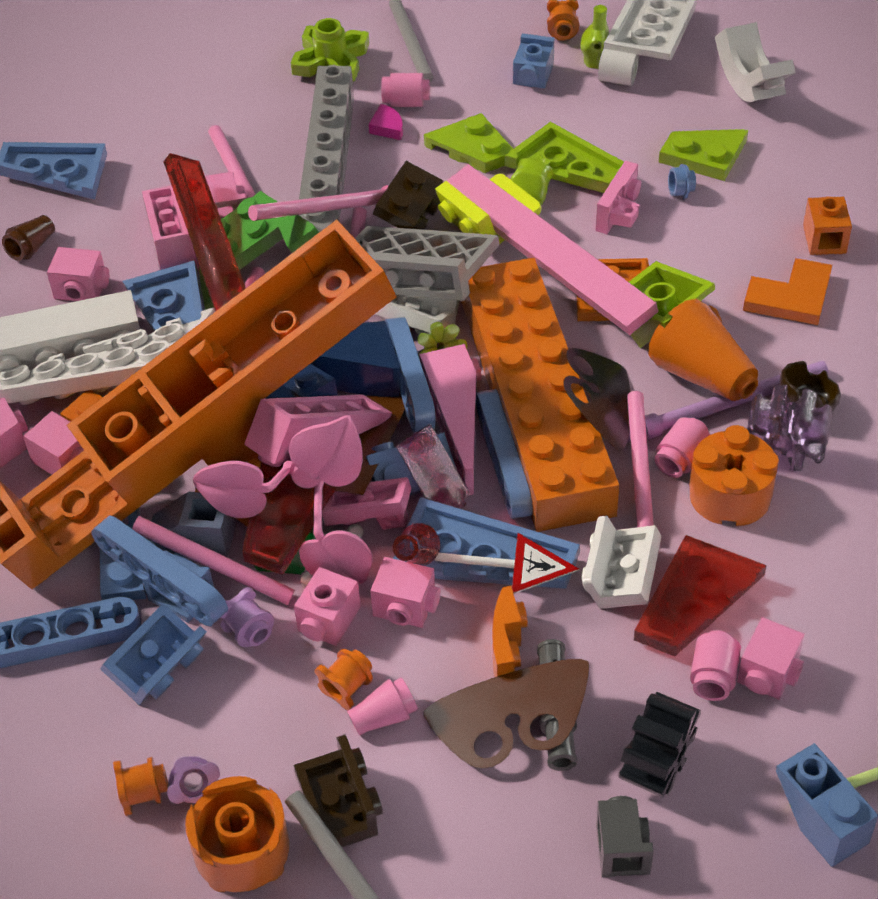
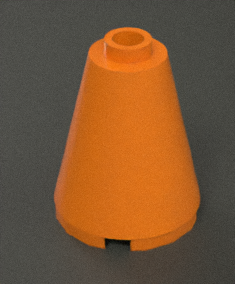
[648,299,759,401]

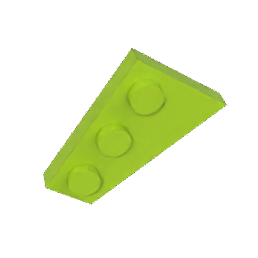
[505,121,624,193]

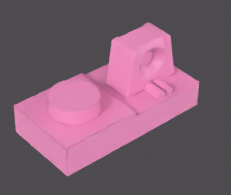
[596,160,641,234]
[322,477,412,530]

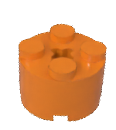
[689,425,779,526]
[185,776,290,892]

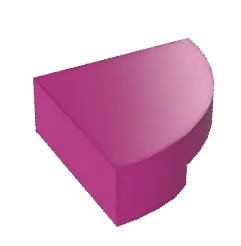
[368,104,403,140]

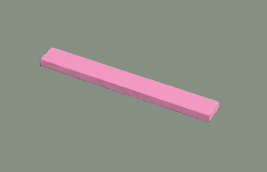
[447,164,659,335]

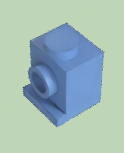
[513,33,554,89]

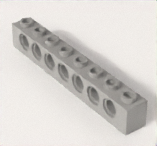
[291,65,354,253]

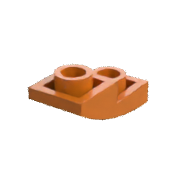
[492,585,528,677]

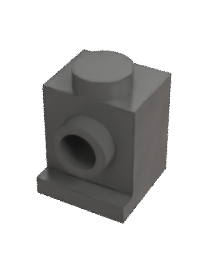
[596,796,654,877]

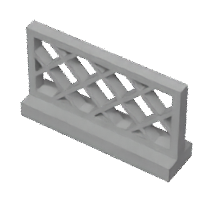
[335,226,500,301]

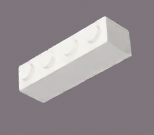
[0,290,140,372]

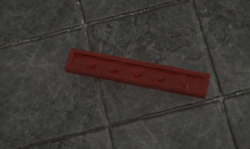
[163,153,246,311]

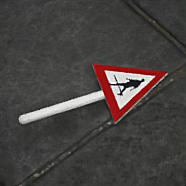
[433,533,580,594]

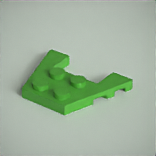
[199,191,319,311]

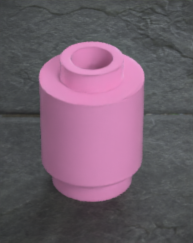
[381,73,430,107]
[654,417,710,478]
[690,630,741,701]

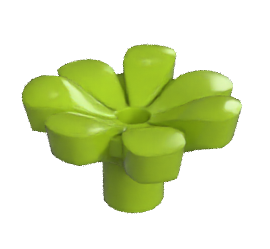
[417,322,468,356]

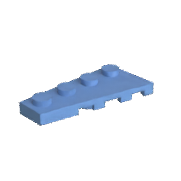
[393,497,580,589]

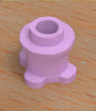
[220,587,274,647]
[167,756,220,804]

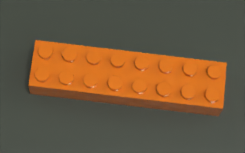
[461,257,619,532]

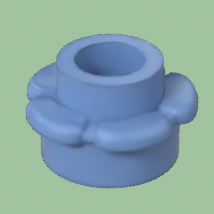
[668,164,696,199]

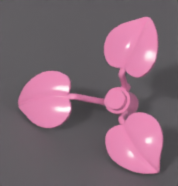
[192,415,372,585]

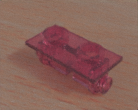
[395,424,470,509]

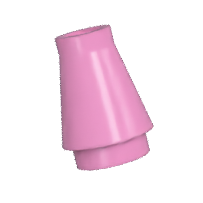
[347,677,418,736]

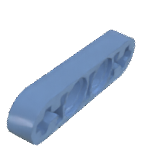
[384,317,435,432]
[476,389,533,519]
[91,515,228,627]
[0,597,141,669]

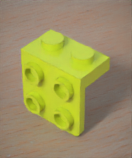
[435,174,542,244]

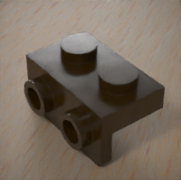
[373,160,444,230]
[293,734,383,847]

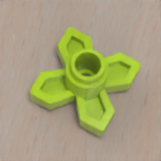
[290,18,370,82]

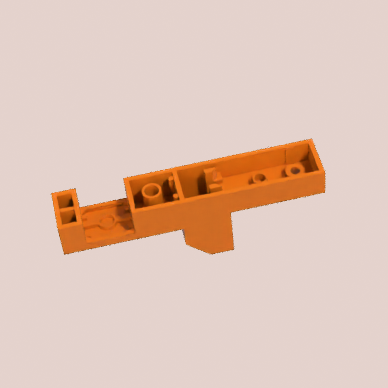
[0,219,397,590]

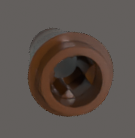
[2,215,55,261]

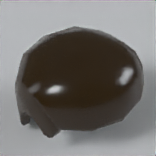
[779,361,841,419]

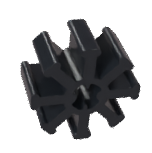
[618,692,701,798]

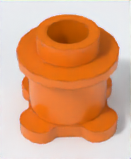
[547,0,580,41]
[314,649,373,710]
[113,757,169,816]

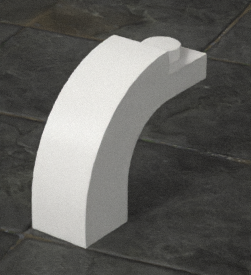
[715,22,796,102]

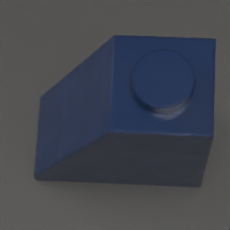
[310,321,401,397]

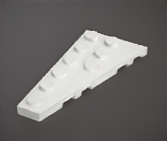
[0,307,215,405]

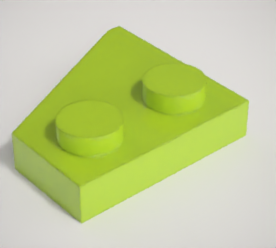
[424,113,513,173]
[658,129,748,181]

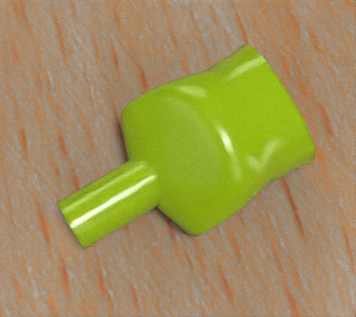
[580,5,609,69]
[510,158,553,205]

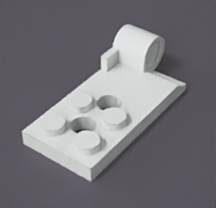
[598,0,697,86]

